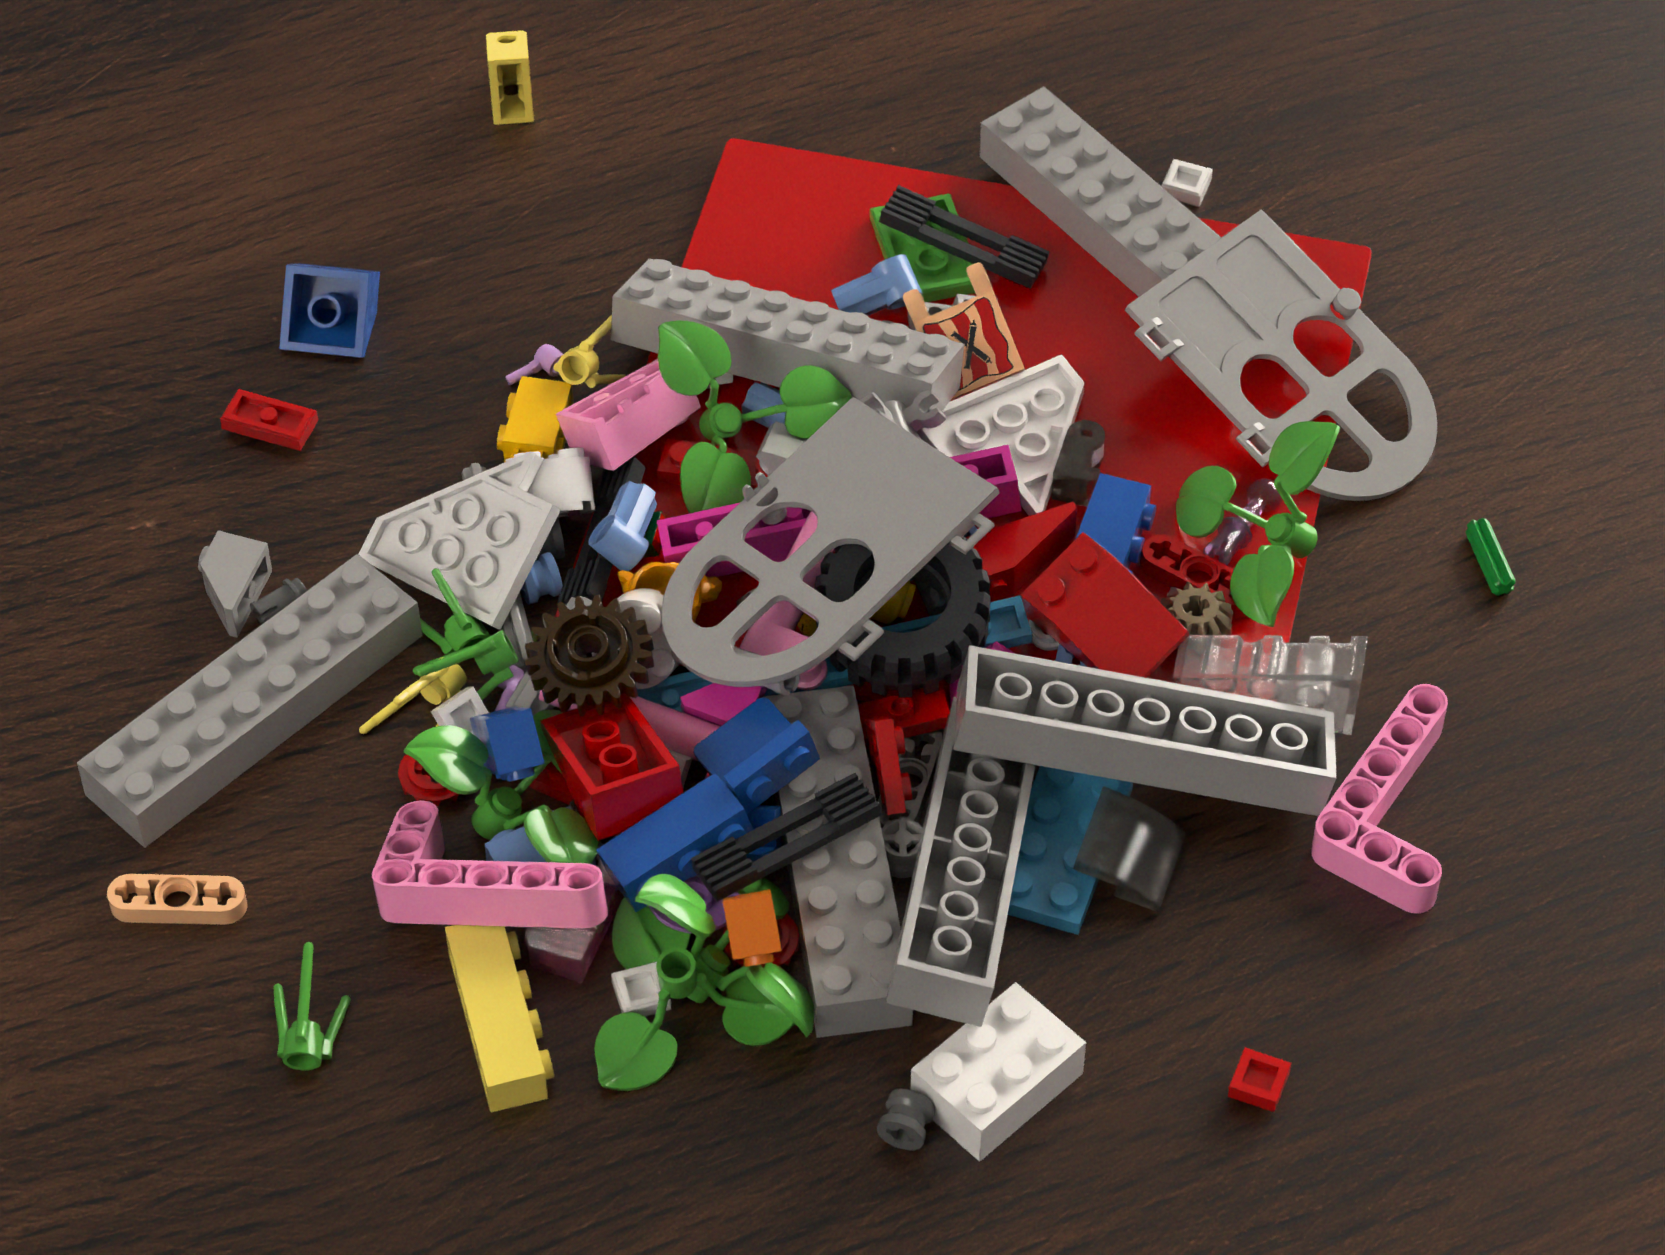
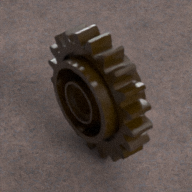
[525,595,654,717]

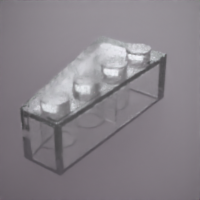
[1172,635,1368,735]

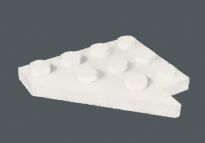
[916,355,1084,516]
[359,451,561,630]

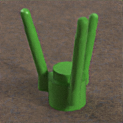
[420,568,490,655]
[413,630,519,700]
[273,942,351,1071]

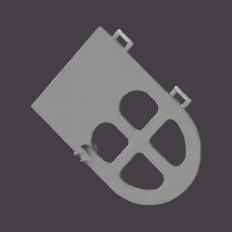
[1125,209,1437,501]
[662,397,999,687]

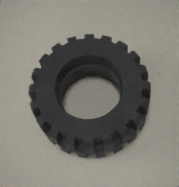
[814,536,990,697]

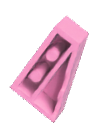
[556,359,701,471]

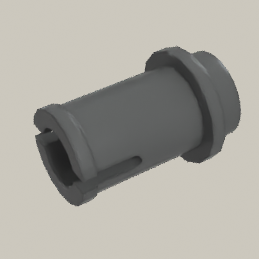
[250,578,307,625]

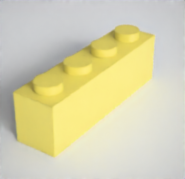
[445,925,554,1113]

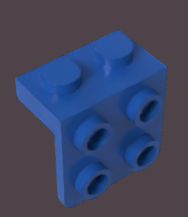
[694,697,820,814]

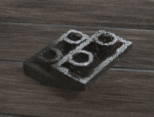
[1073,786,1186,912]

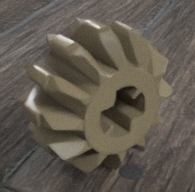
[1160,581,1233,659]

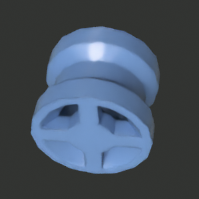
[521,552,563,605]

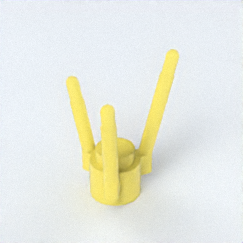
[553,315,626,388]
[359,657,467,734]

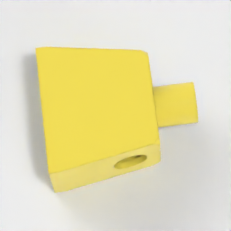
[486,31,534,125]

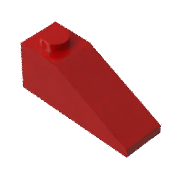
[965,502,1077,602]

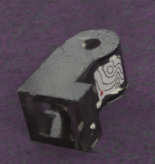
[1051,420,1105,507]

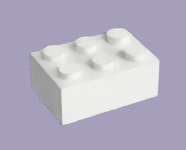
[910,982,1086,1162]

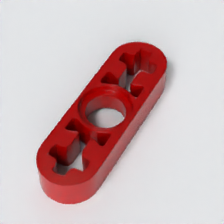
[1140,534,1248,620]

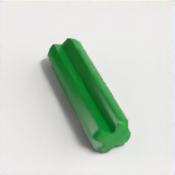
[1466,518,1516,596]

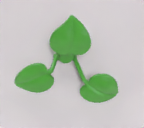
[658,320,852,513]
[1176,421,1340,627]
[404,710,598,864]
[635,874,814,1038]
[595,897,795,1091]

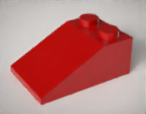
[1020,532,1189,678]
[540,694,683,840]

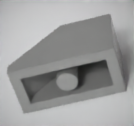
[198,531,272,638]

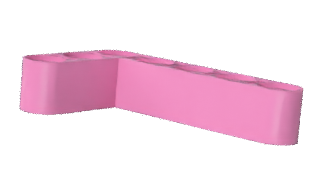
[1311,684,1448,913]
[372,800,608,928]

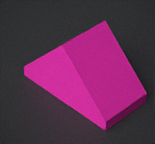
[680,683,767,726]

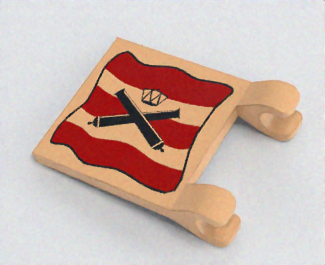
[903,263,1025,401]

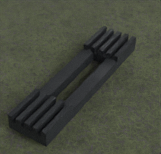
[879,185,1050,289]
[557,457,646,605]
[691,773,881,902]

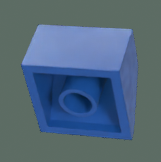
[279,263,380,358]

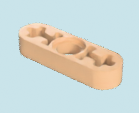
[107,874,247,925]

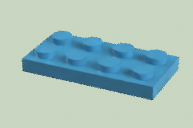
[1008,766,1133,935]

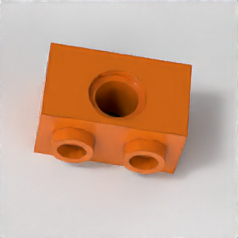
[723,889,782,967]

